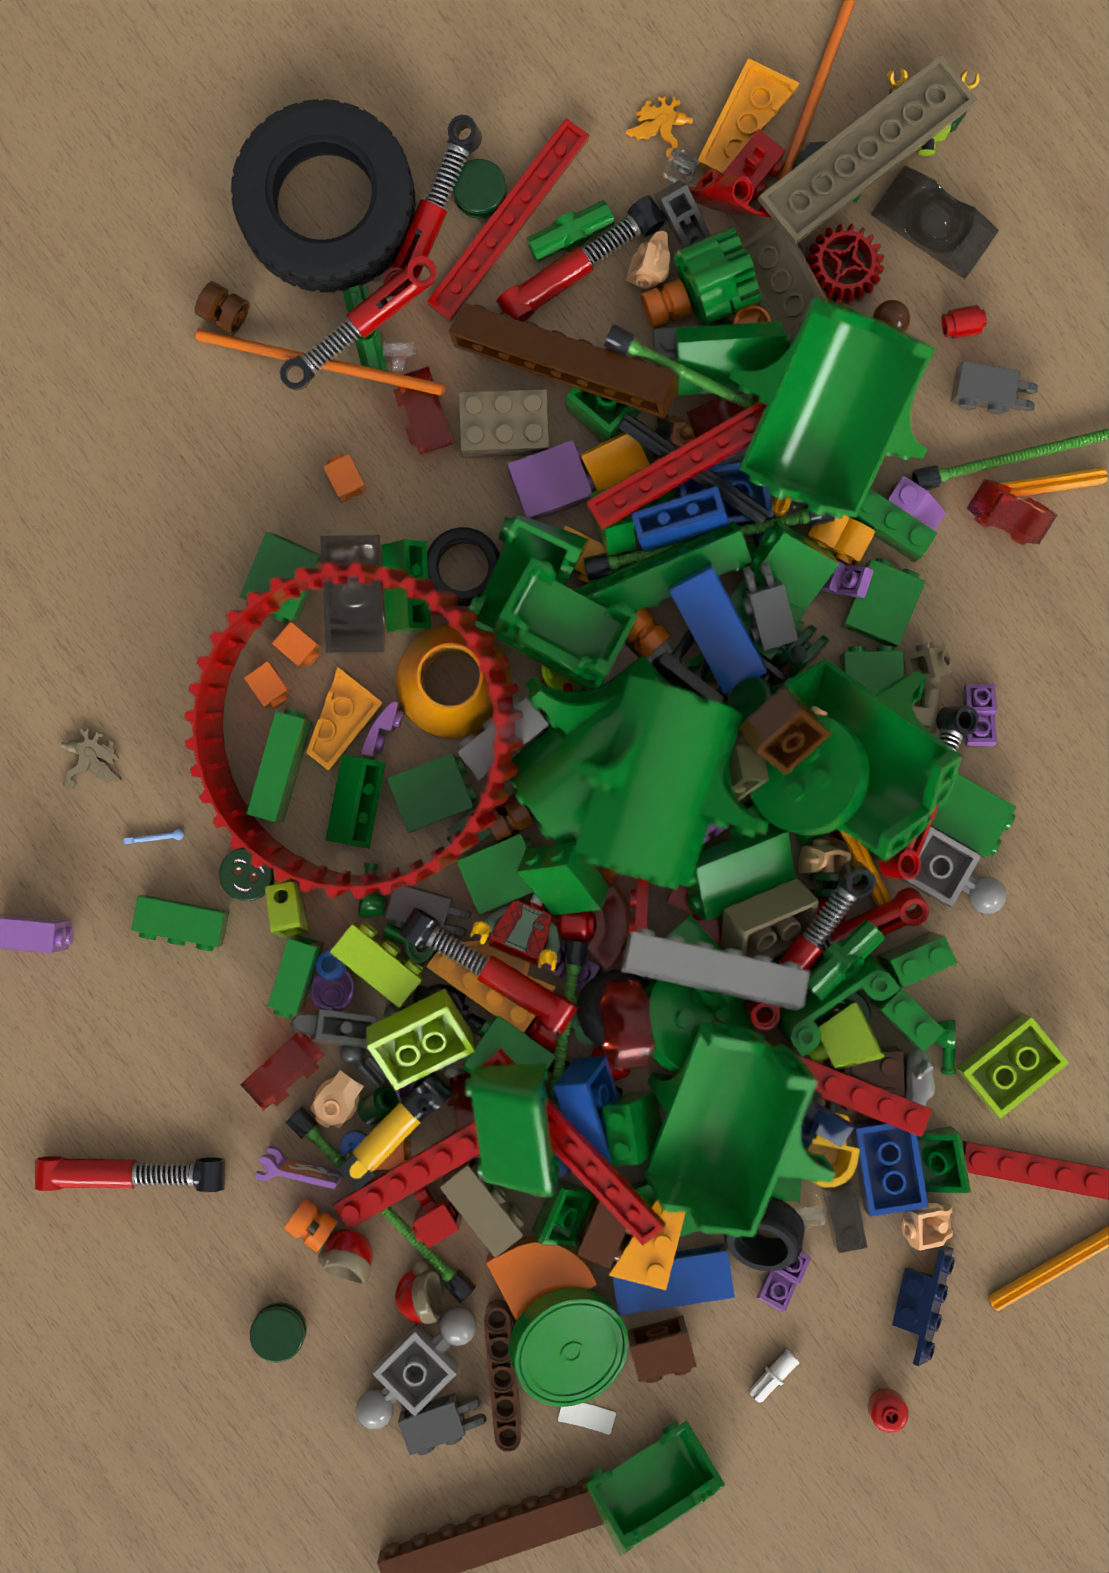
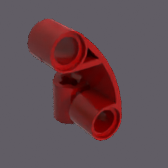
[688,169,771,217]

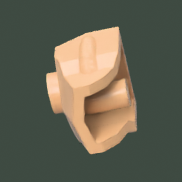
[626,231,670,289]
[798,840,851,874]
[310,1069,365,1128]
[901,1202,953,1251]

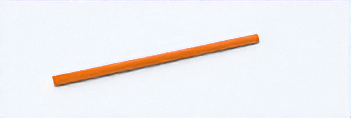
[777,0,855,182]
[195,329,445,396]

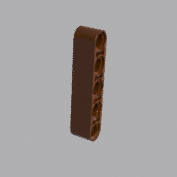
[484,1299,522,1452]

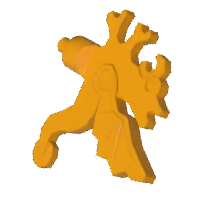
[626,96,694,159]

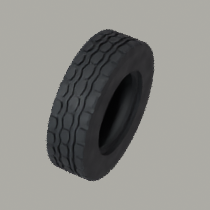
[231,99,416,292]

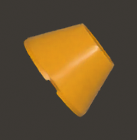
[396,624,511,739]

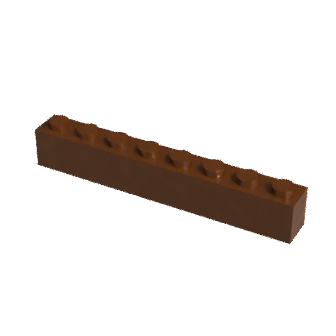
[449,303,679,418]
[377,1477,604,1573]

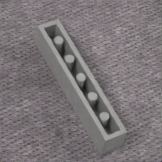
[621,929,810,1010]

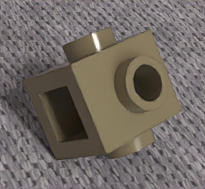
[903,642,952,685]

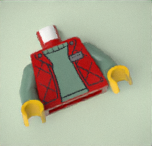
[469,892,560,971]

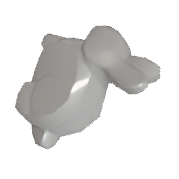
[903,1047,935,1106]

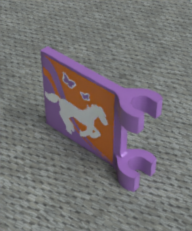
[255,1146,343,1189]

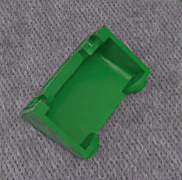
[468,515,588,632]
[493,557,638,690]
[766,954,901,1057]
[466,1063,560,1197]
[586,1420,725,1556]

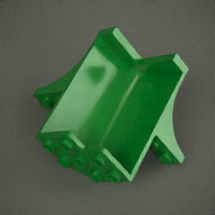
[729,297,936,519]
[508,655,667,844]
[783,659,962,861]
[571,675,769,890]
[644,1021,836,1237]

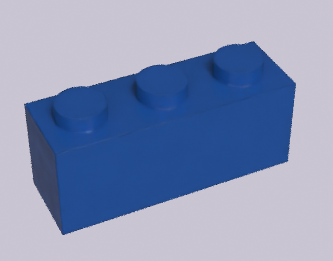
[631,486,729,553]

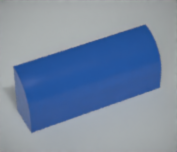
[669,563,767,694]
[611,1244,735,1316]

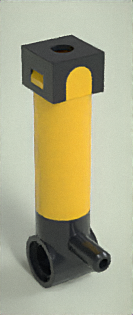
[337,1072,453,1190]

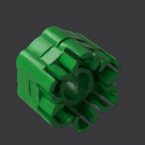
[673,227,762,325]

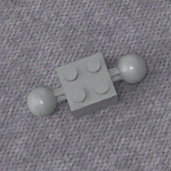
[900,827,1007,914]
[356,1307,477,1429]

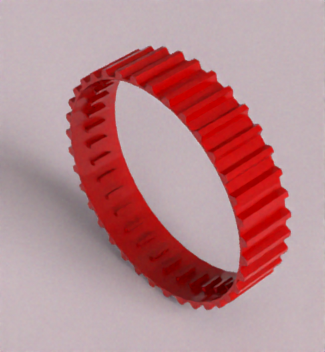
[185,563,523,898]

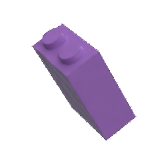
[507,440,596,520]
[0,914,74,953]

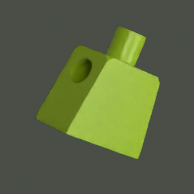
[265,870,310,938]
[809,1002,885,1070]

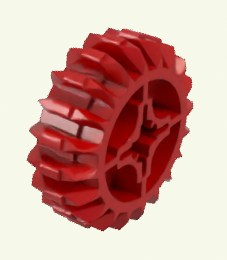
[806,223,884,304]

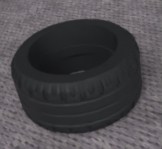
[427,527,500,606]
[576,969,647,1050]
[724,1197,805,1271]

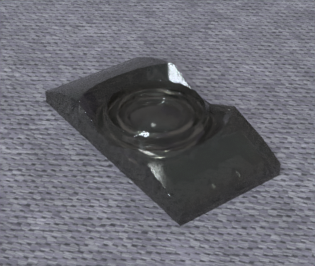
[871,166,999,280]
[320,535,385,653]

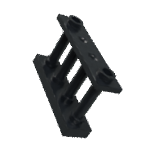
[652,628,787,736]

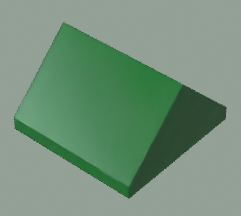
[917,1126,971,1193]
[532,1178,595,1247]

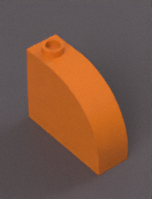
[486,1236,597,1321]

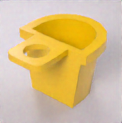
[807,1113,860,1187]

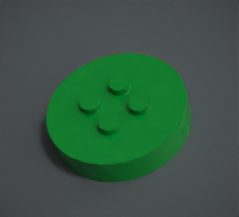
[750,714,870,835]
[639,978,754,1074]
[509,1287,629,1407]

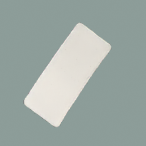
[558,1403,616,1435]

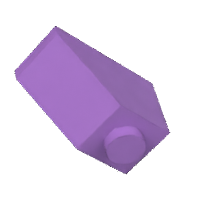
[886,476,946,531]

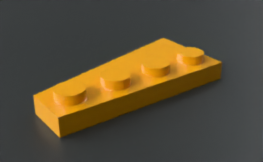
[696,58,800,174]
[426,951,556,1033]

